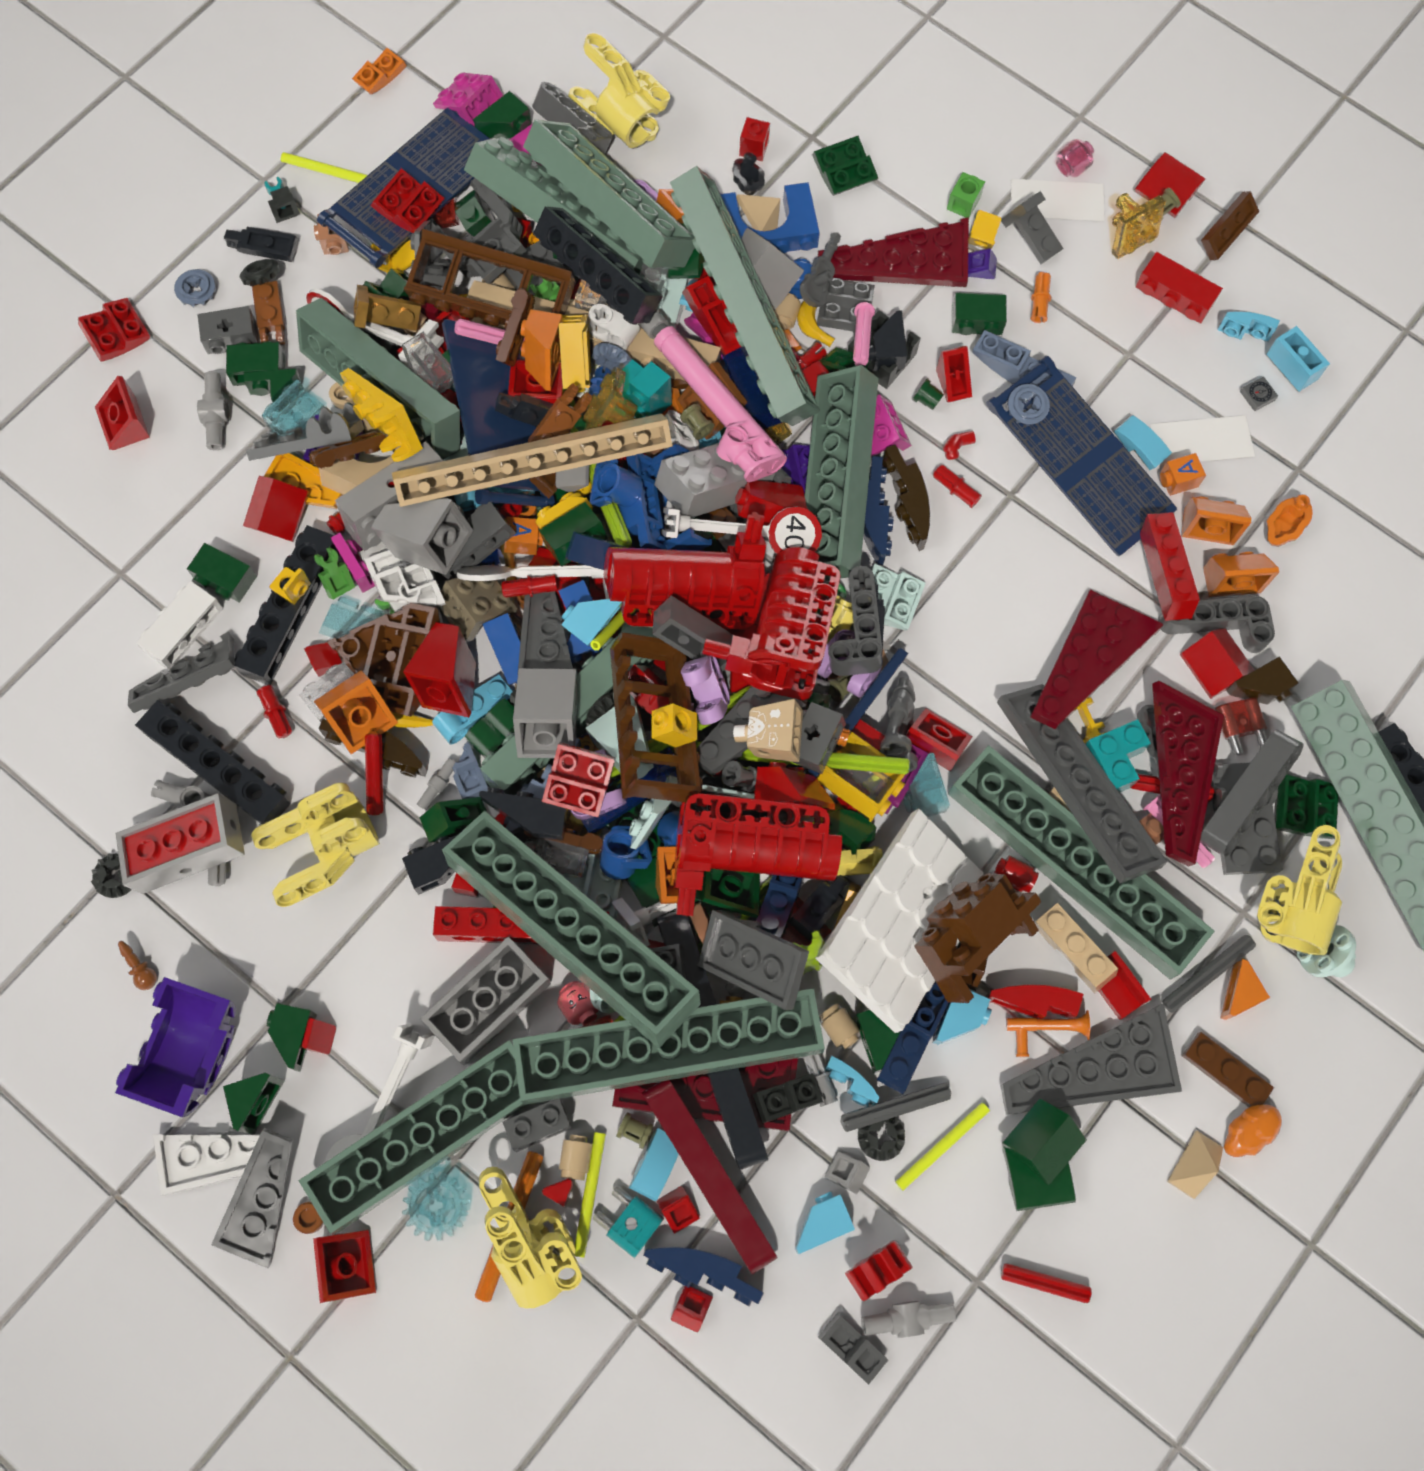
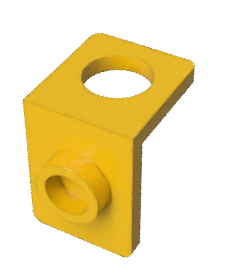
[968,210,1001,249]
[370,239,415,273]
[269,567,311,604]

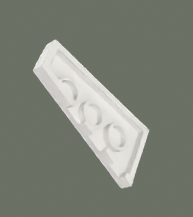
[153,1134,260,1195]

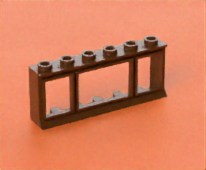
[403,229,575,327]
[610,632,703,802]

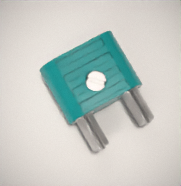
[593,1186,664,1259]

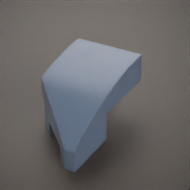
[452,742,488,799]

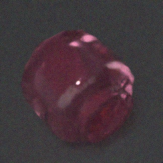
[1056,139,1094,178]

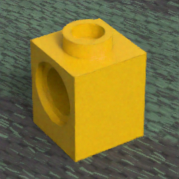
[652,704,697,747]

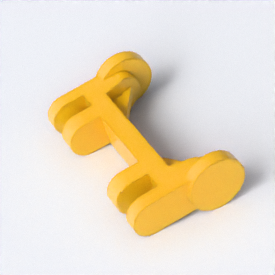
[1077,697,1108,744]

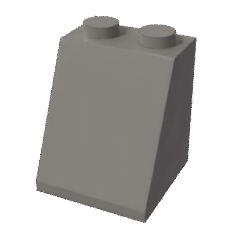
[741,227,804,311]
[371,498,474,575]
[513,668,577,758]

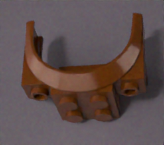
[914,873,1041,1004]

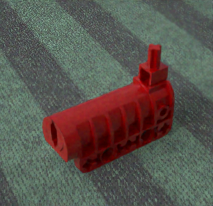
[603,512,766,629]
[702,547,841,700]
[673,794,842,916]

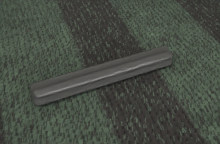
[1162,935,1256,1013]
[840,1083,951,1132]

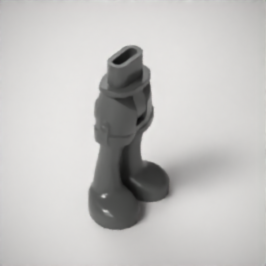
[880,677,918,772]

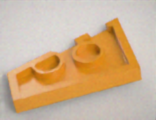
[264,453,342,509]

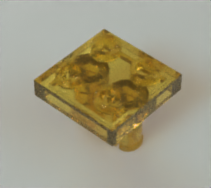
[1112,193,1166,259]
[583,367,637,430]

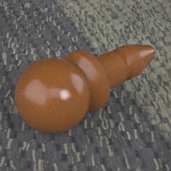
[118,941,157,990]

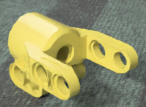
[568,33,670,148]
[251,783,380,907]
[1257,825,1342,955]
[479,1167,582,1309]

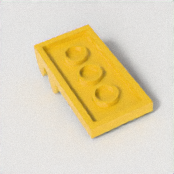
[340,368,423,462]

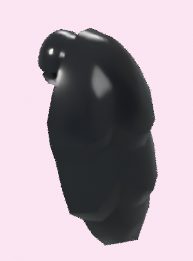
[732,152,765,195]

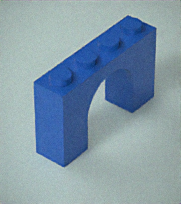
[720,182,820,254]
[482,580,603,685]

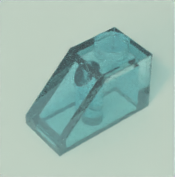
[904,753,950,817]

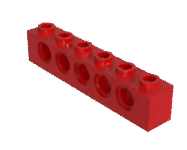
[433,906,610,944]

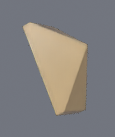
[736,194,781,231]
[1167,1131,1223,1199]

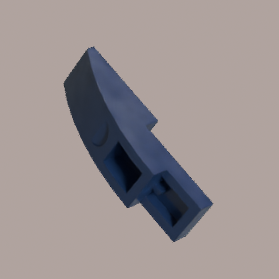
[863,456,894,565]
[756,875,804,938]
[877,981,949,1094]
[643,1247,764,1307]

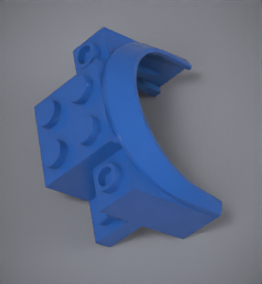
[617,444,712,551]

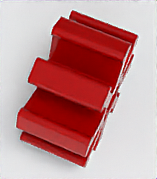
[845,1240,913,1301]

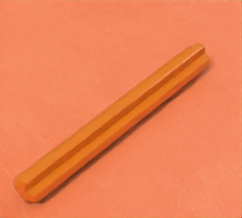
[475,1151,543,1302]

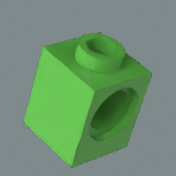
[947,172,985,218]

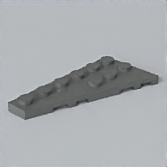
[1000,1003,1182,1115]

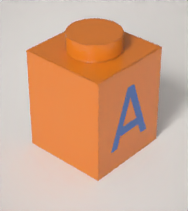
[1160,453,1206,496]
[504,517,543,555]

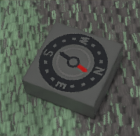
[1240,376,1278,411]

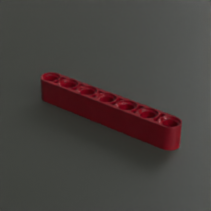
[641,1080,778,1275]

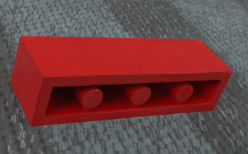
[1140,512,1200,621]

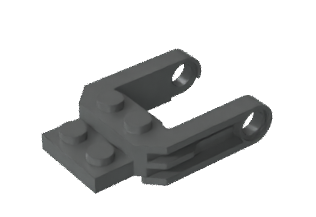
[427,178,527,284]

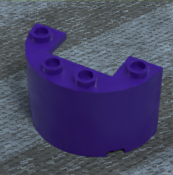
[115,977,236,1117]

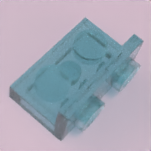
[262,380,325,435]

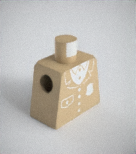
[733,699,803,762]

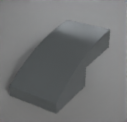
[818,1313,888,1385]

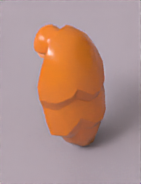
[1266,494,1313,547]
[1224,1104,1282,1157]

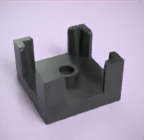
[848,310,921,389]

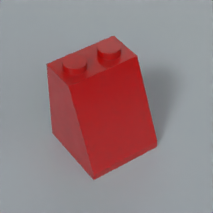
[403,622,476,717]

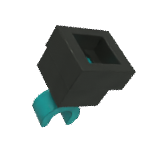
[264,177,300,223]

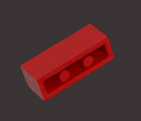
[1136,251,1223,324]

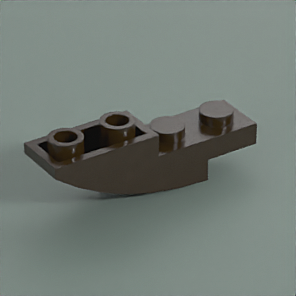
[882,445,930,551]
[319,719,427,778]

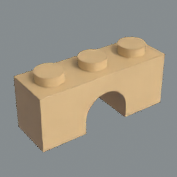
[1035,903,1118,994]

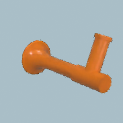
[1006,1010,1090,1057]

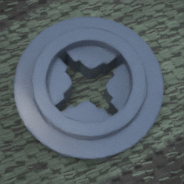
[174,269,216,308]
[591,343,632,374]
[1007,384,1050,426]

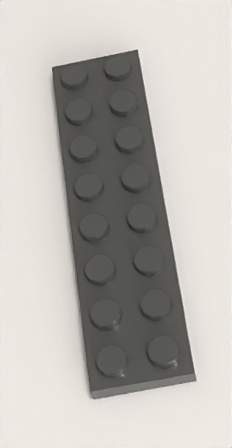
[997,684,1167,883]

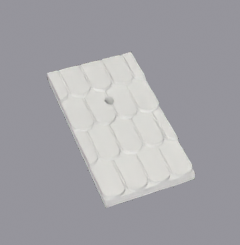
[815,809,984,1033]

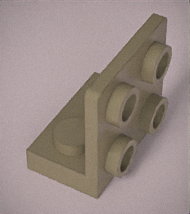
[438,578,517,642]

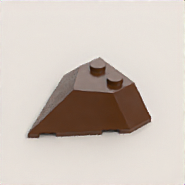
[326,603,440,717]

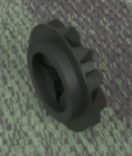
[239,259,281,286]
[586,692,615,726]
[91,853,132,898]
[858,1117,905,1161]

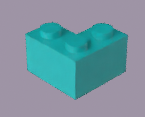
[611,359,672,418]
[1085,719,1151,793]

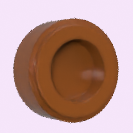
[293,1202,324,1234]

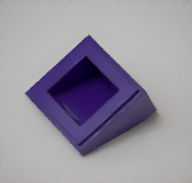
[968,248,997,279]

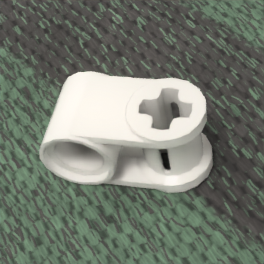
[589,304,640,351]
[664,410,699,451]

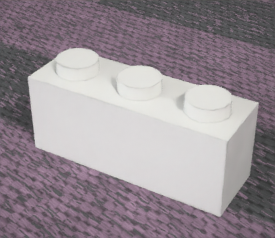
[137,581,223,670]

